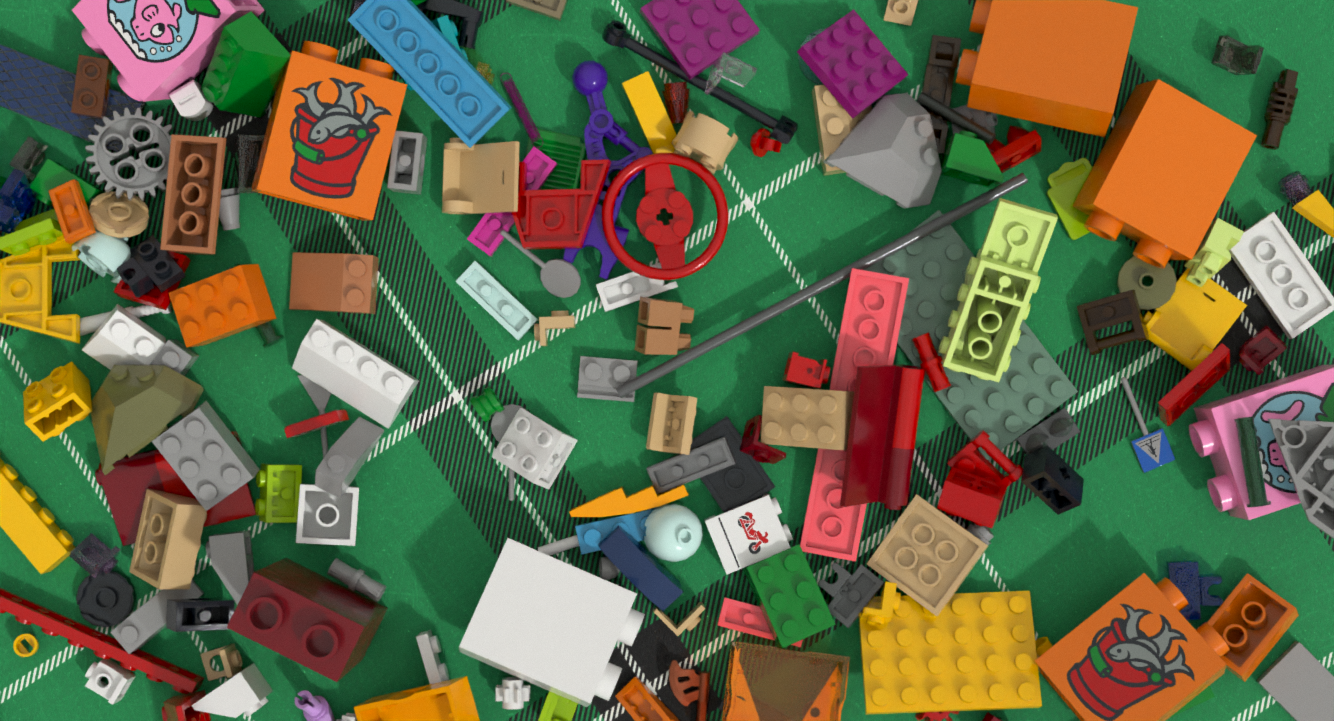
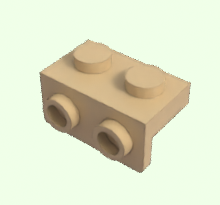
[646,393,697,455]

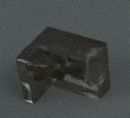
[1211,36,1264,75]

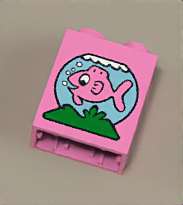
[72,0,264,102]
[1189,364,1334,520]

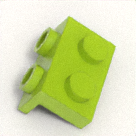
[0,209,63,256]

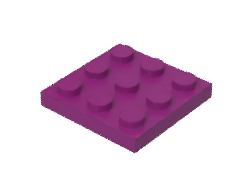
[640,0,760,80]
[797,9,908,119]

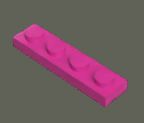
[467,146,558,256]

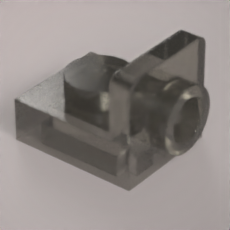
[9,136,48,184]

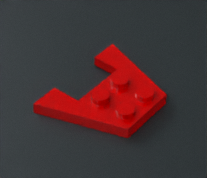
[512,159,611,249]

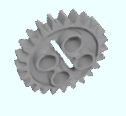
[85,108,178,201]

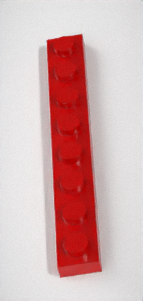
[0,588,204,694]

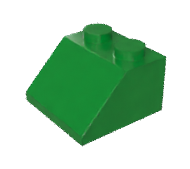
[940,131,1004,189]

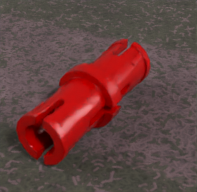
[912,332,951,392]

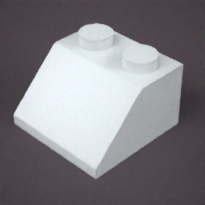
[82,304,166,370]
[192,663,273,718]

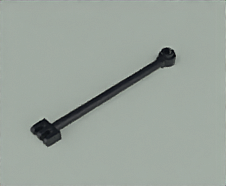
[602,20,798,144]

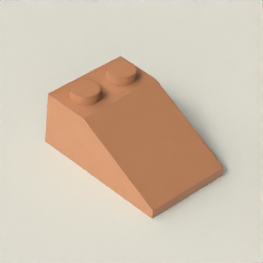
[289,252,379,314]

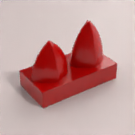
[985,126,1041,173]

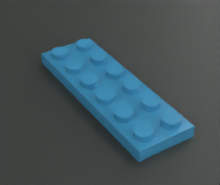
[348,0,512,148]

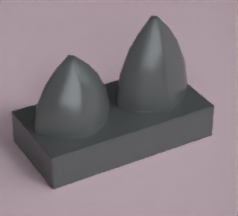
[1016,408,1080,455]

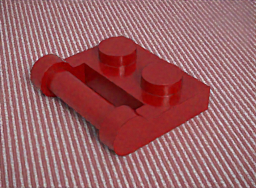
[947,430,1023,486]

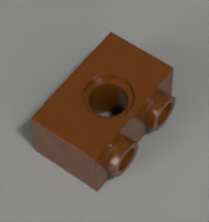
[71,55,113,119]

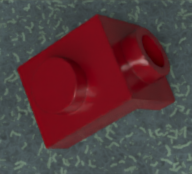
[1239,325,1287,375]

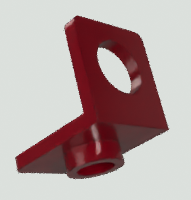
[740,414,786,464]

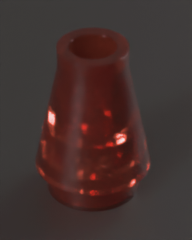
[662,81,690,123]

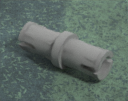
[327,558,386,602]

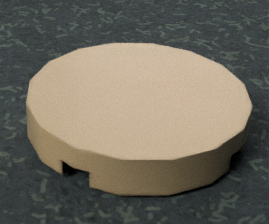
[89,191,149,238]

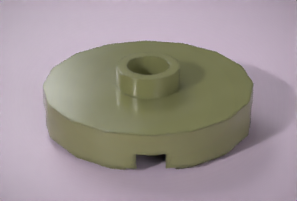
[1117,256,1176,311]

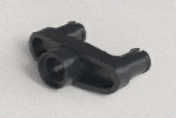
[416,0,484,49]

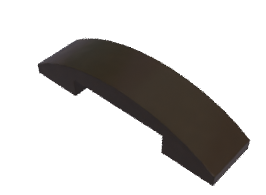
[920,35,961,154]

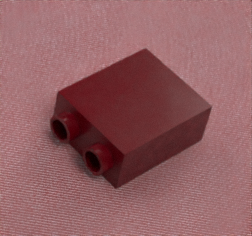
[226,558,388,682]

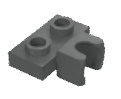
[818,562,884,628]

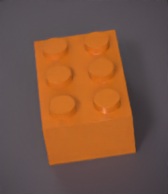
[169,264,276,348]

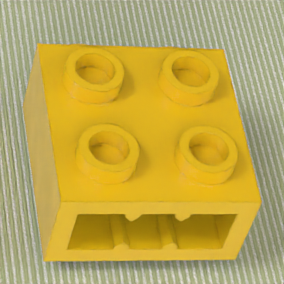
[23,361,92,442]

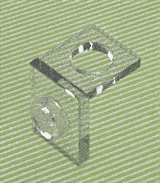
[705,52,757,95]

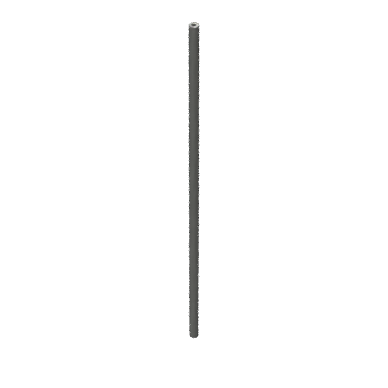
[616,173,1028,398]

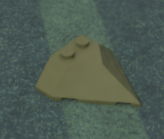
[90,365,204,475]

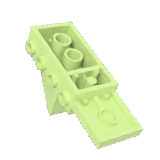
[938,198,1058,382]

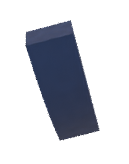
[598,525,683,611]

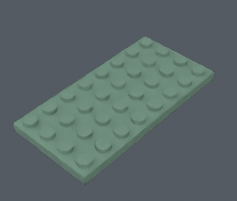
[847,210,1078,460]

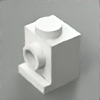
[85,659,136,705]

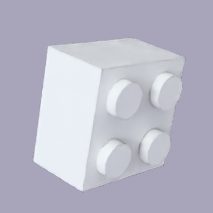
[296,484,359,546]

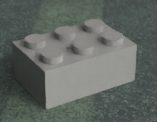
[152,401,260,511]

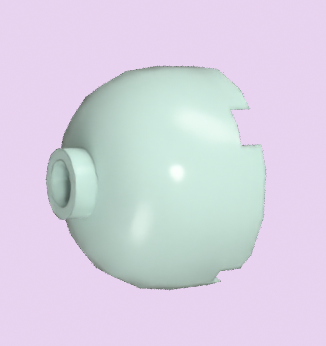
[72,228,132,283]
[644,504,703,562]

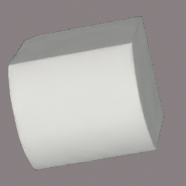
[169,80,213,121]

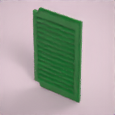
[524,127,587,190]

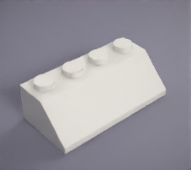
[292,319,419,429]

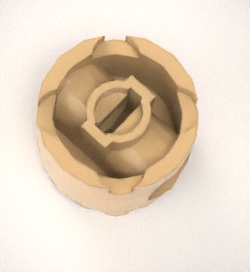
[671,111,738,175]

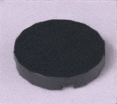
[76,569,136,627]

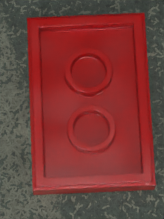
[1158,343,1230,427]

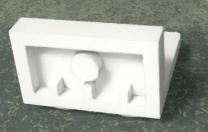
[492,408,578,489]

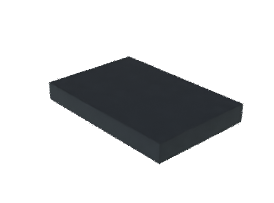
[690,416,775,513]

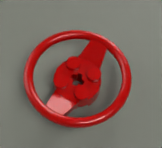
[602,153,729,280]

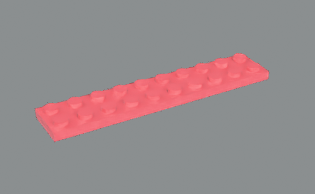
[800,268,909,562]

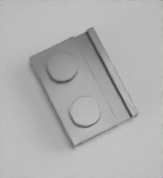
[577,356,638,402]

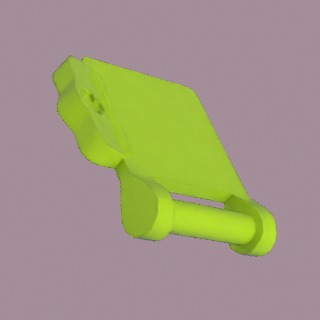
[1047,158,1093,240]

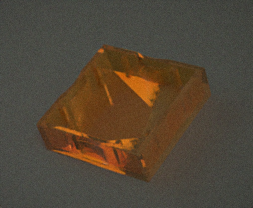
[722,641,850,721]

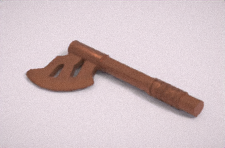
[669,660,710,721]

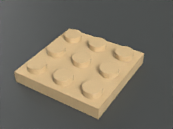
[867,494,988,616]

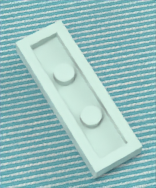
[455,261,538,341]

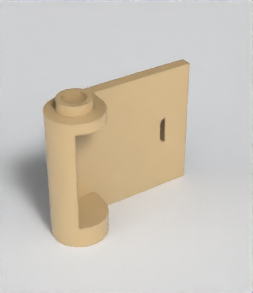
[442,138,519,214]

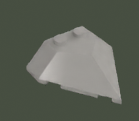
[824,93,942,209]
[1268,419,1334,539]

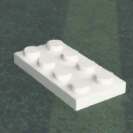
[1229,212,1334,339]

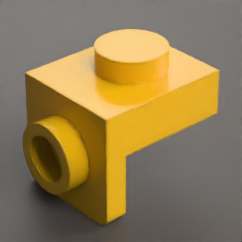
[861,582,901,626]

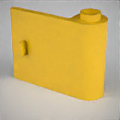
[1143,268,1247,371]

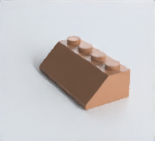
[160,134,226,255]

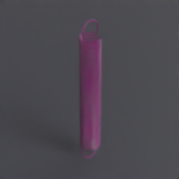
[501,73,543,148]

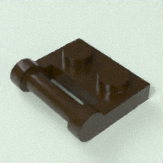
[1077,290,1149,355]

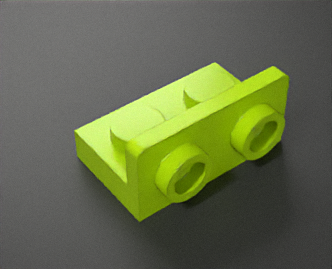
[255,464,302,523]

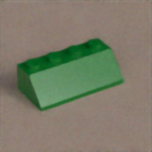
[201,11,291,118]

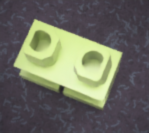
[1184,218,1244,287]

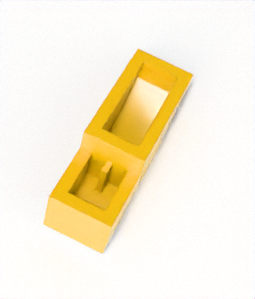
[622,71,677,154]

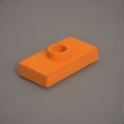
[48,179,96,244]

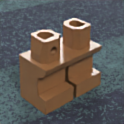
[635,296,694,355]

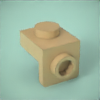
[534,311,576,346]

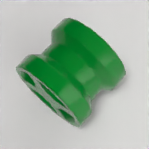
[470,386,505,422]

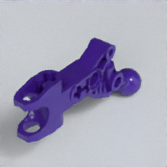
[563,60,653,280]

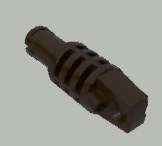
[1261,69,1298,150]

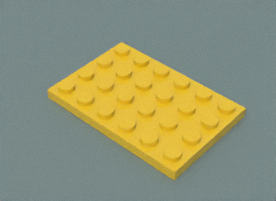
[858,591,1042,715]

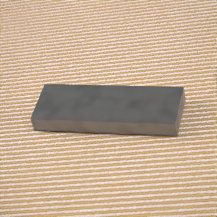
[646,436,737,494]

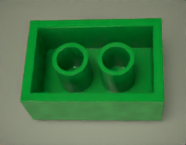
[744,544,836,649]

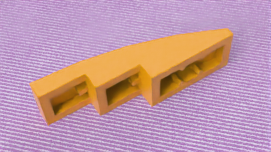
[569,484,688,517]

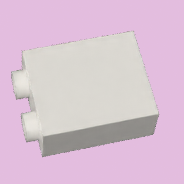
[459,538,645,707]

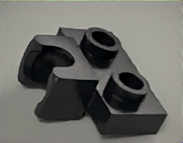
[117,235,186,297]

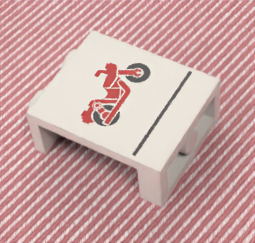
[704,493,793,574]

